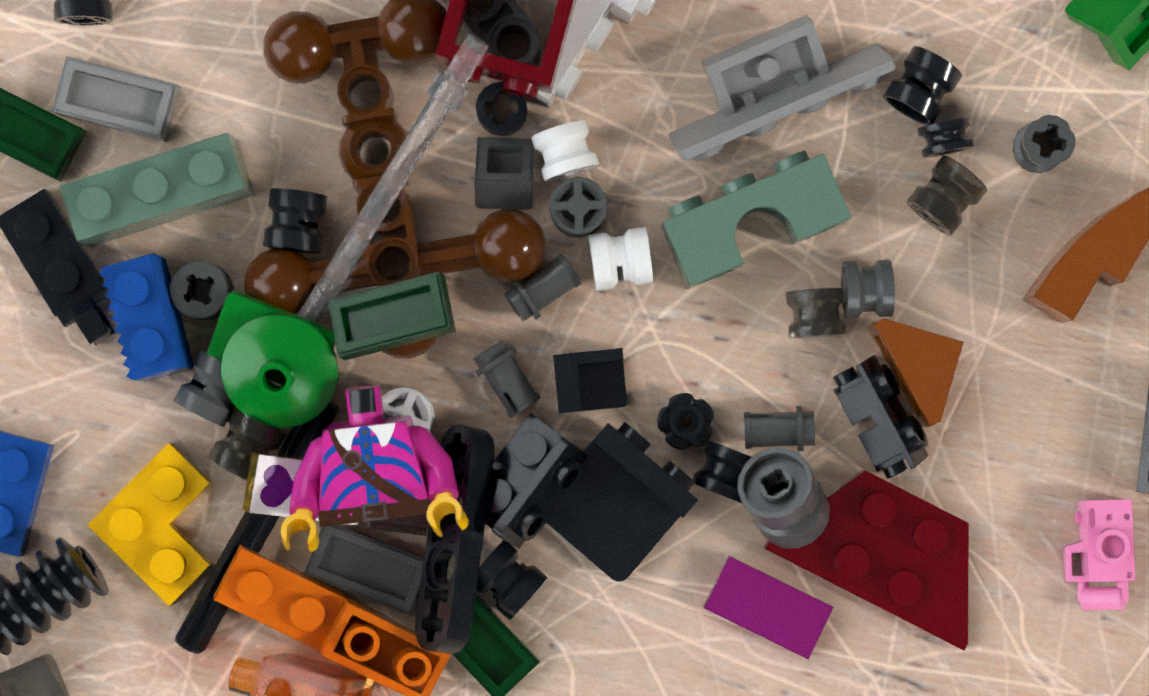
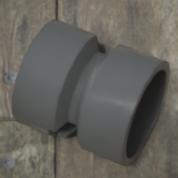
[737,448,830,548]

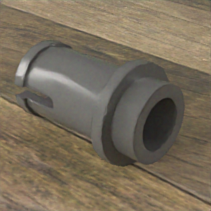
[504,254,581,322]
[474,340,541,417]
[744,406,815,451]

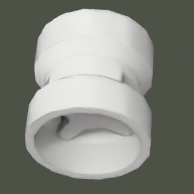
[588,227,653,291]

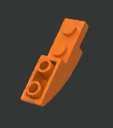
[213,544,451,696]

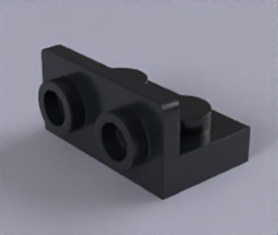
[461,412,588,549]

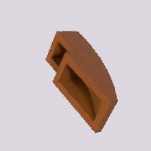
[1022,187,1149,323]

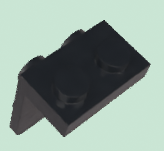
[546,422,698,582]

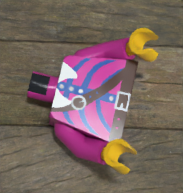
[280,385,468,552]

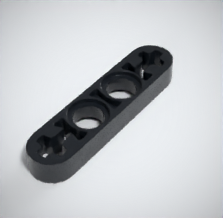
[415,424,494,654]

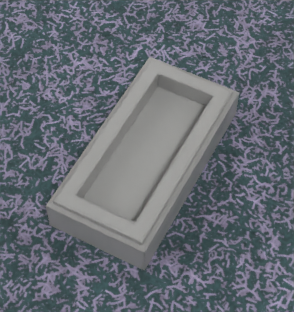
[52,56,181,142]

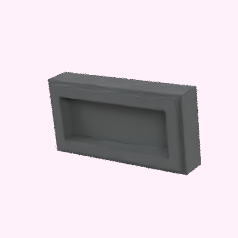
[304,525,424,616]

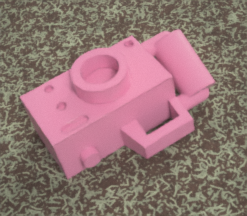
[1063,499,1135,610]

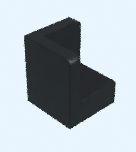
[553,348,627,414]

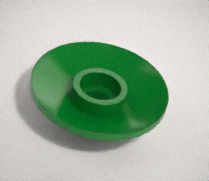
[221,313,339,427]

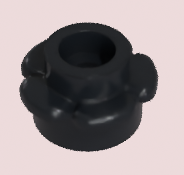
[657,393,714,450]

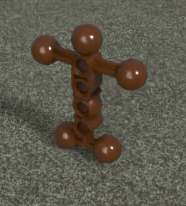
[244,0,546,359]

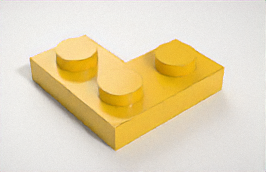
[87,443,213,606]

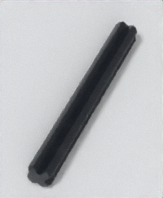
[175,401,339,654]

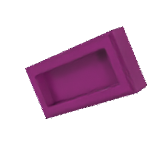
[703,555,834,660]

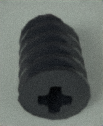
[0,537,109,656]

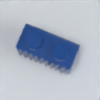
[99,254,194,382]

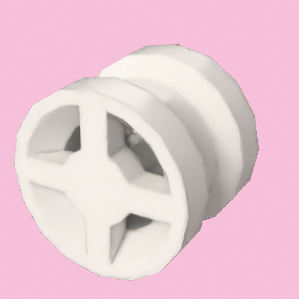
[531,120,599,182]
[382,387,435,432]

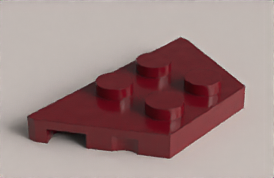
[764,470,969,651]

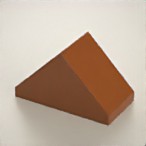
[867,319,964,427]

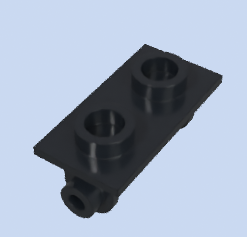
[833,355,929,479]

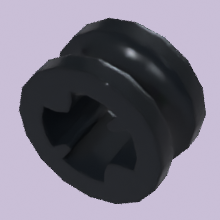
[475,81,528,137]
[917,118,974,158]

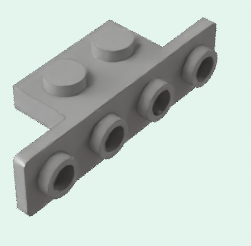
[669,15,896,160]

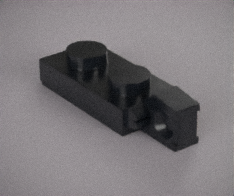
[0,189,116,345]

